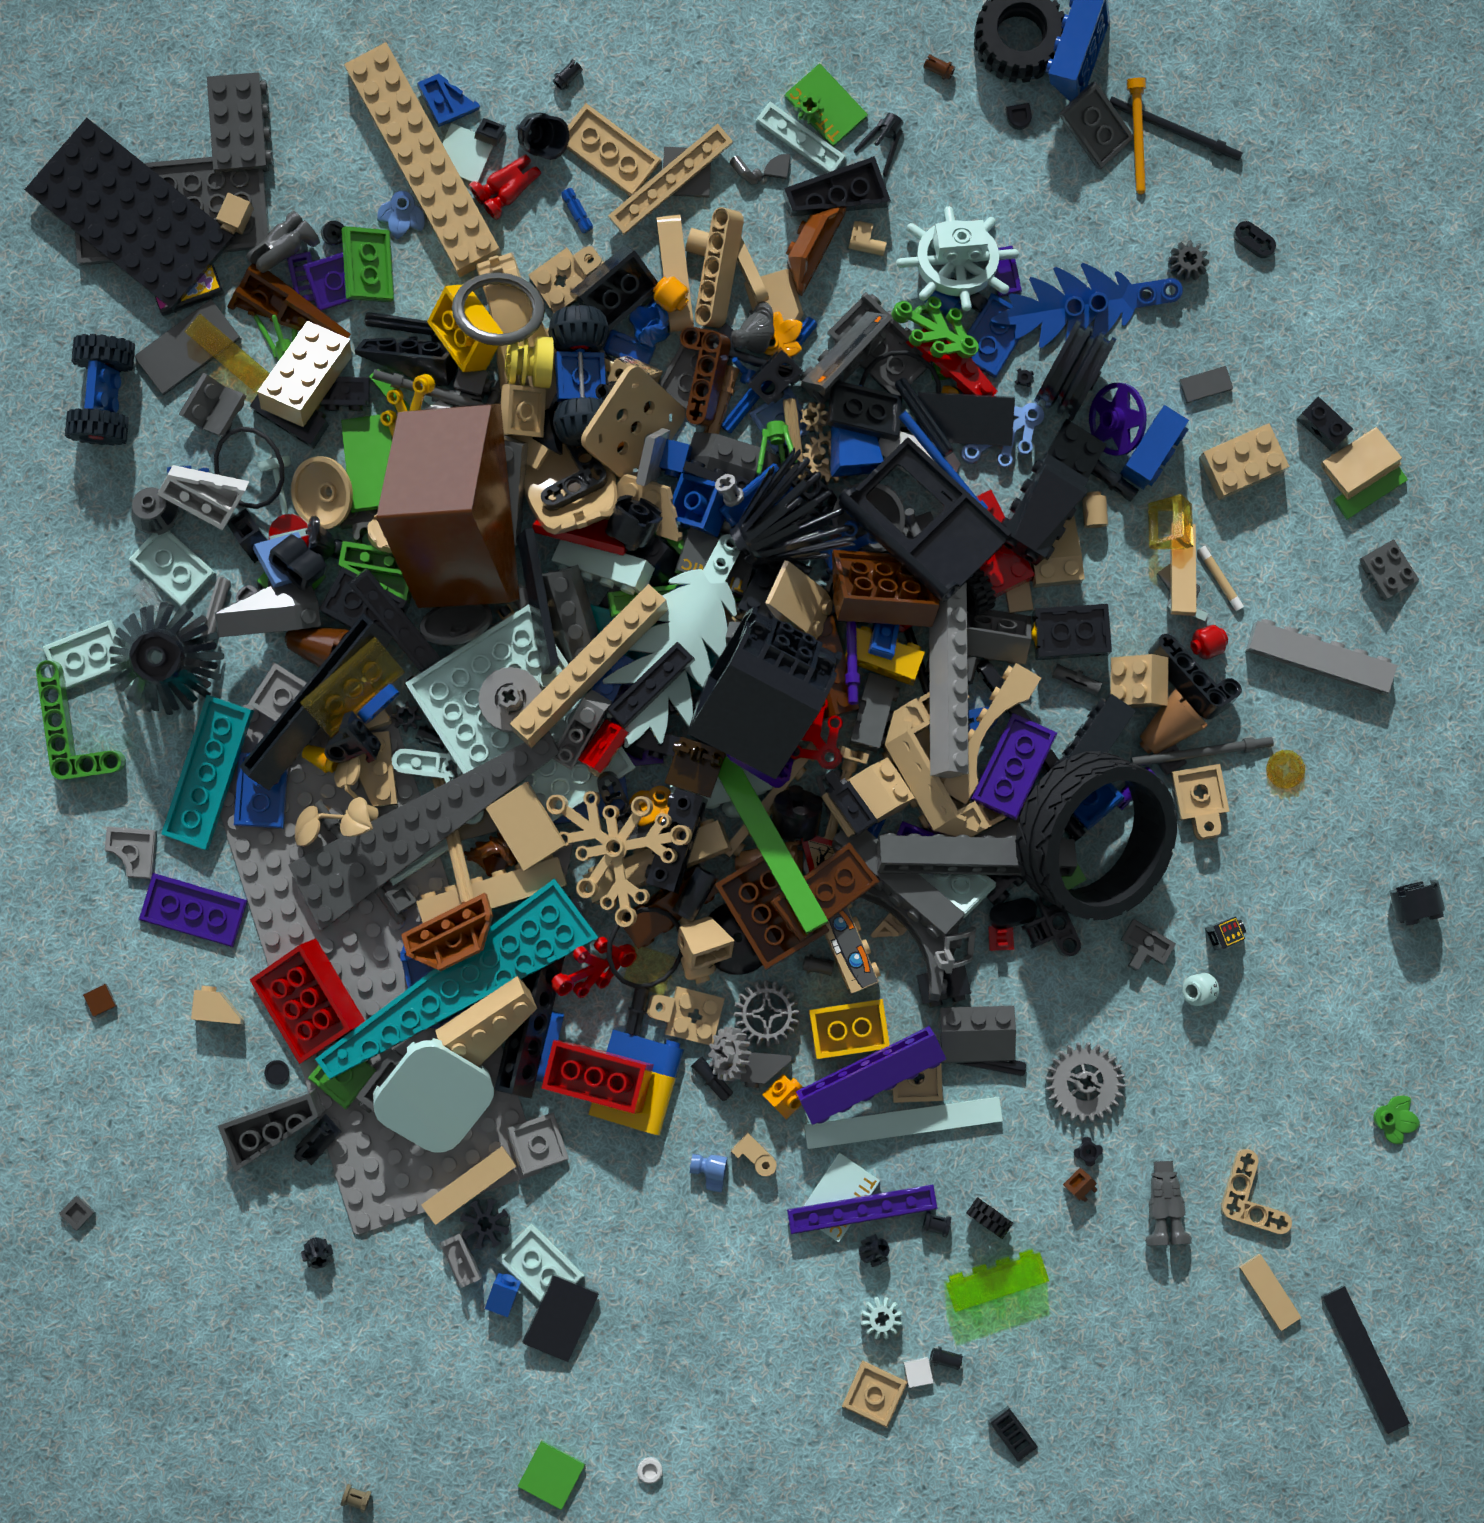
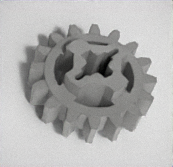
[708,1027,751,1081]

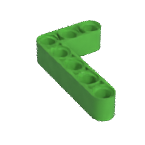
[36,660,126,779]

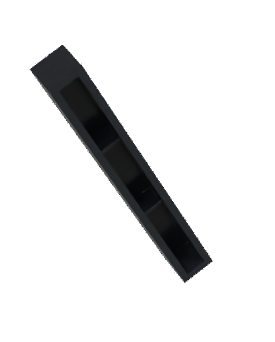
[239,613,393,791]

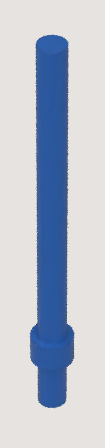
[899,411,988,509]

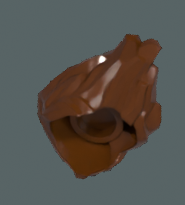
[464,832,518,877]

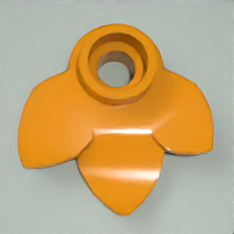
[764,311,803,357]
[629,786,671,826]

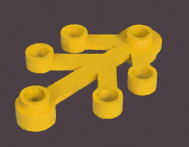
[380,374,435,437]

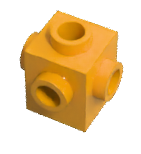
[762,1074,804,1119]

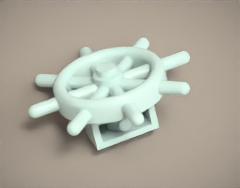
[896,206,1019,312]

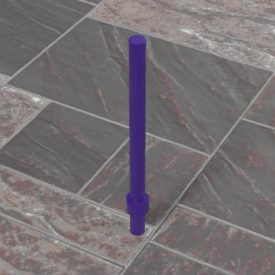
[845,621,860,705]

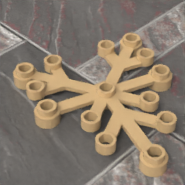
[546,791,692,927]

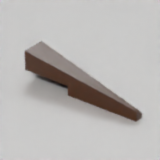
[227,264,351,339]

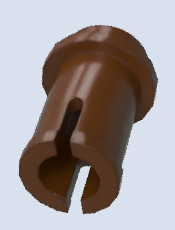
[923,54,956,80]

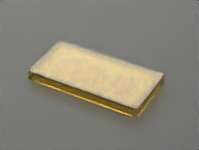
[300,637,405,737]

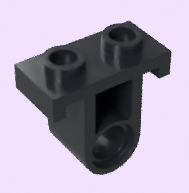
[324,711,381,763]

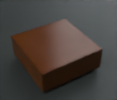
[83,984,117,1017]

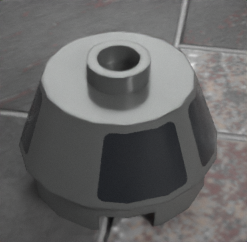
[131,487,179,535]

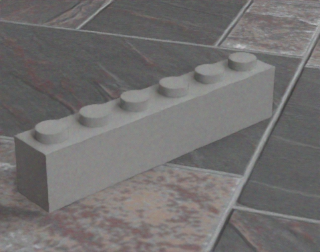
[1245,619,1398,695]

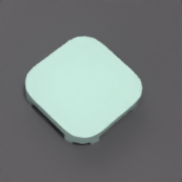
[373,1038,494,1153]

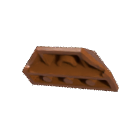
[786,207,847,296]
[401,893,493,971]

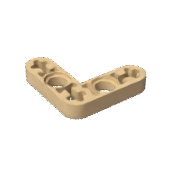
[1221,1149,1292,1234]

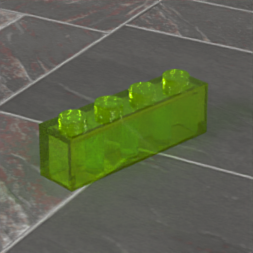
[944,1248,1049,1312]

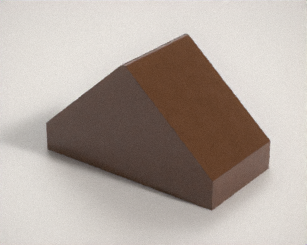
[377,403,520,608]

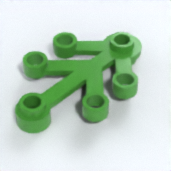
[891,296,979,358]

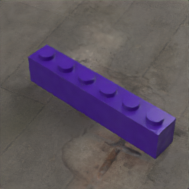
[796,1026,946,1125]

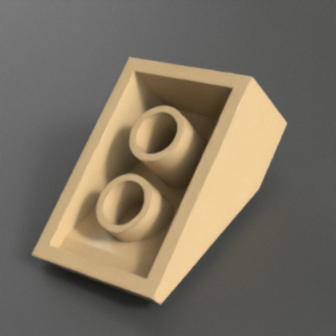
[1030,516,1085,588]
[765,561,834,640]
[822,757,915,837]

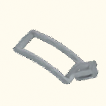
[934,926,976,973]

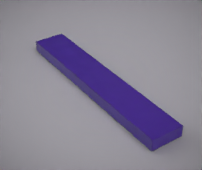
[787,1184,938,1234]

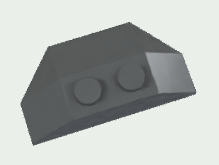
[690,432,781,482]

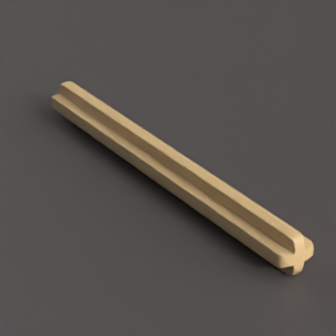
[432,777,474,904]

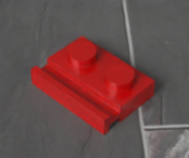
[578,719,629,773]

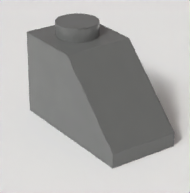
[740,1052,792,1088]

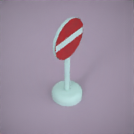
[257,456,309,547]

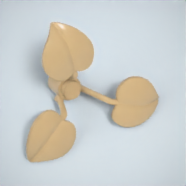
[295,756,378,846]

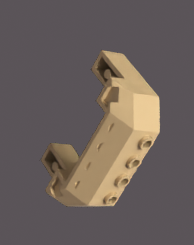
[882,692,1028,837]

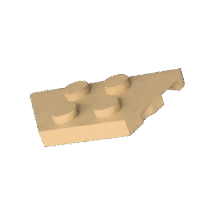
[605,474,682,541]

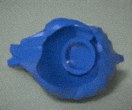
[629,297,670,348]

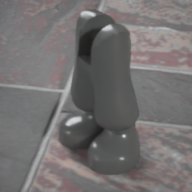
[246,211,320,273]

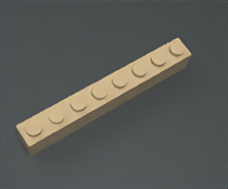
[510,584,669,748]

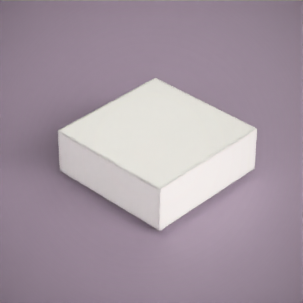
[904,1357,933,1388]

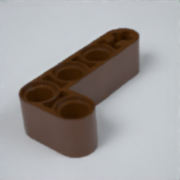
[680,327,731,427]

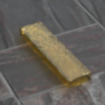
[184,314,270,394]

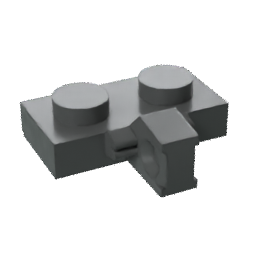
[1121,918,1176,971]

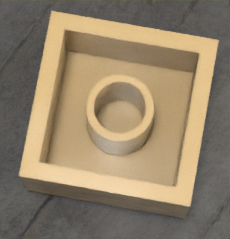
[1110,654,1168,708]

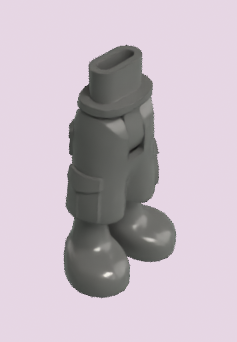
[1145,1161,1192,1246]

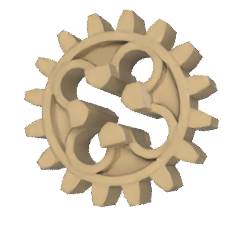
[803,431,847,485]

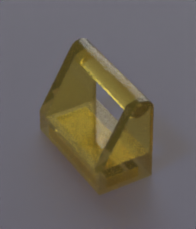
[1148,494,1193,549]

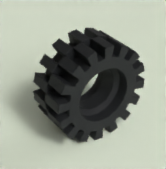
[966,569,996,616]
[966,1197,1014,1239]

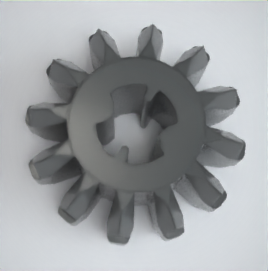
[1168,240,1209,282]

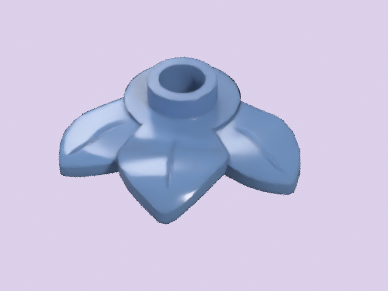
[377,191,425,239]

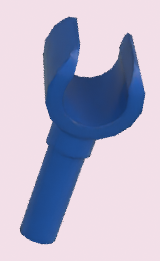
[732,357,756,384]

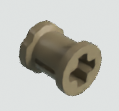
[340,1484,372,1513]

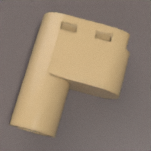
[849,221,887,256]

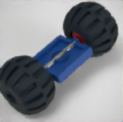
[548,305,609,446]

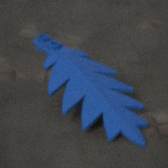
[991,263,1183,348]

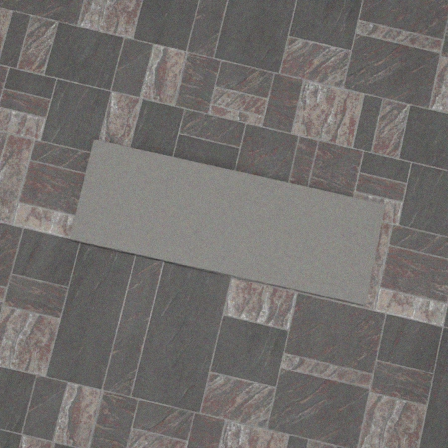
[192,663,542,1234]

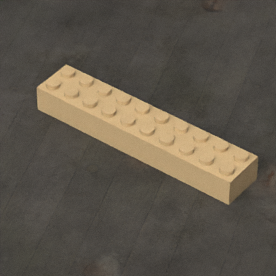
[344,42,501,278]

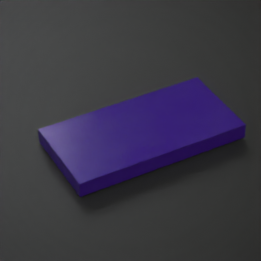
[971,713,1057,821]
[139,873,248,947]

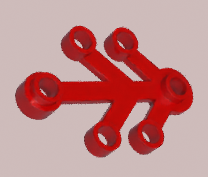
[791,699,843,770]
[552,937,637,998]

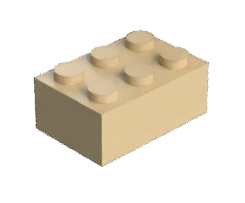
[1199,423,1290,500]

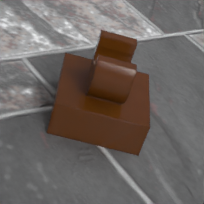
[1063,1168,1097,1202]

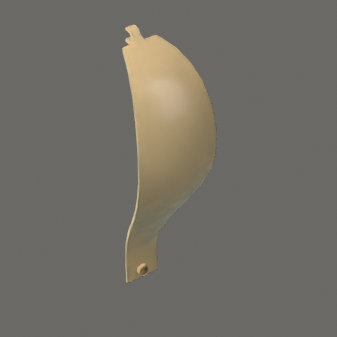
[476,253,617,534]

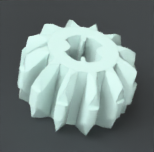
[861,1297,902,1339]

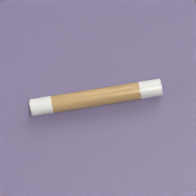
[1197,546,1244,611]

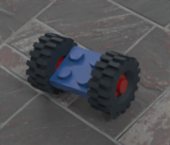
[65,334,135,446]

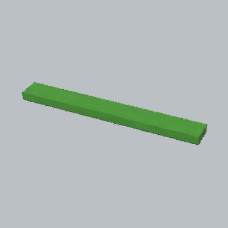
[718,756,828,934]

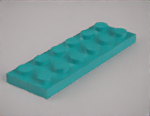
[161,695,254,850]

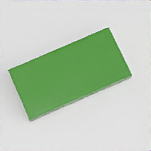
[341,414,392,512]

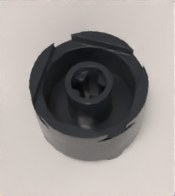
[605,495,663,551]
[771,785,823,842]
[1389,880,1445,926]

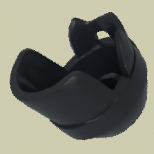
[515,112,570,160]

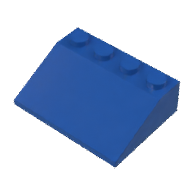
[1046,0,1110,102]

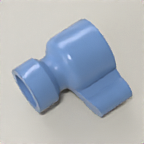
[689,1154,728,1193]

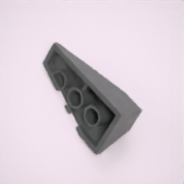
[215,583,321,637]

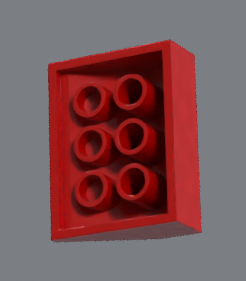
[249,938,365,1064]

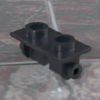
[294,1114,341,1165]

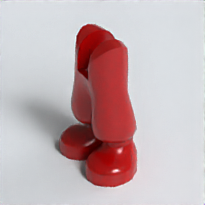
[468,154,541,220]

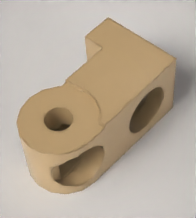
[731,1133,777,1176]

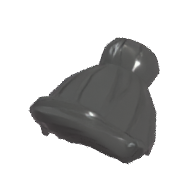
[731,302,775,354]

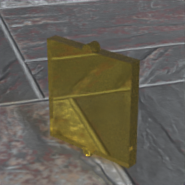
[624,944,675,995]

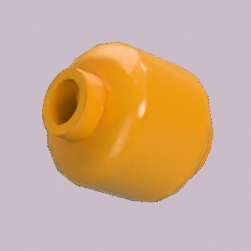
[653,276,689,313]

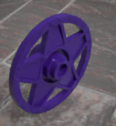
[1089,383,1147,456]

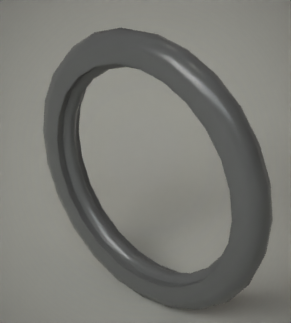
[452,272,545,346]

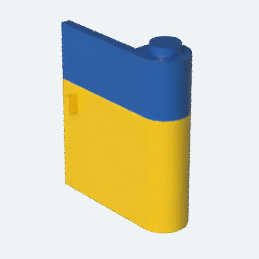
[588,1029,684,1136]

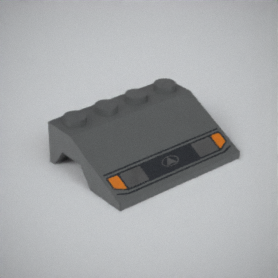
[801,311,892,404]

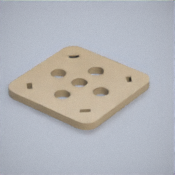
[581,365,685,479]

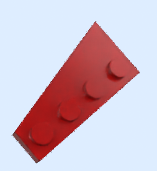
[906,320,998,396]

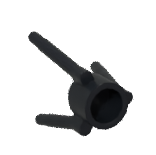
[854,113,904,176]

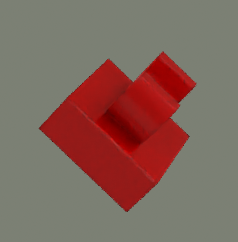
[988,926,1014,951]

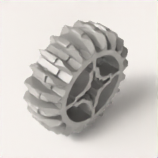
[734,980,800,1047]

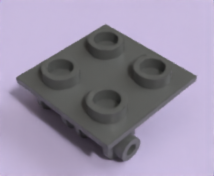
[1359,539,1419,601]

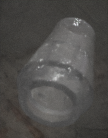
[130,578,163,615]

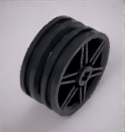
[1034,319,1117,421]

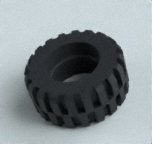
[974,0,1065,83]

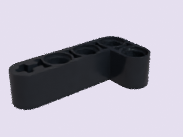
[1148,634,1242,719]

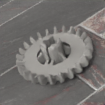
[1045,1042,1126,1123]

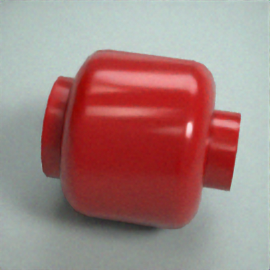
[1190,625,1228,660]

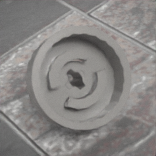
[478,667,542,733]

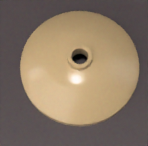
[291,456,353,529]

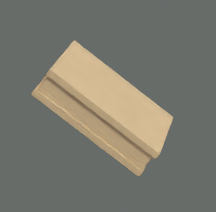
[1321,427,1402,500]

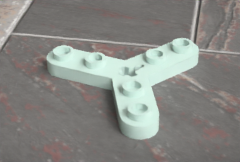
[392,749,484,825]

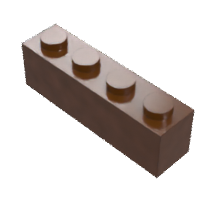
[623,864,718,949]

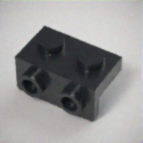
[319,377,370,411]

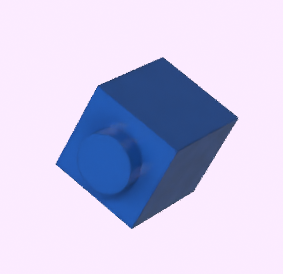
[659,439,692,478]
[485,1273,522,1317]

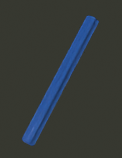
[721,317,817,433]

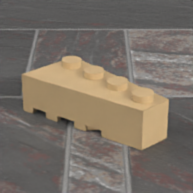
[435,976,537,1067]

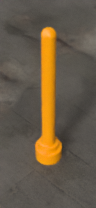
[1126,77,1146,195]

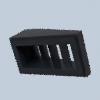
[988,1406,1038,1462]

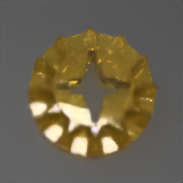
[1266,750,1306,789]

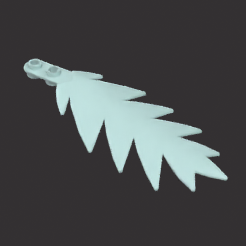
[603,534,740,748]

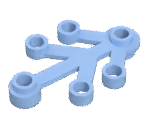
[961,403,1044,468]

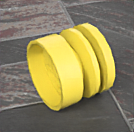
[505,336,554,388]

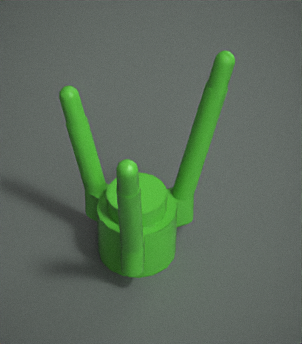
[254,315,297,361]
[757,421,798,475]

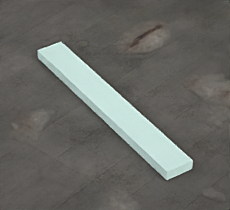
[804,1097,1003,1149]

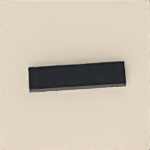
[607,642,695,729]

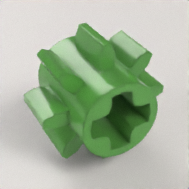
[794,92,824,125]

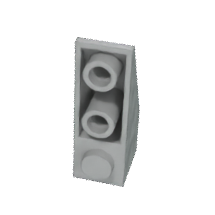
[553,689,612,770]

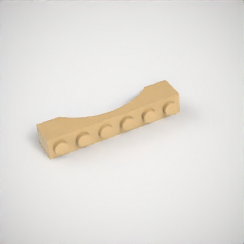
[940,663,1041,805]

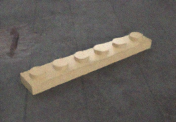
[608,123,733,235]
[724,742,818,858]

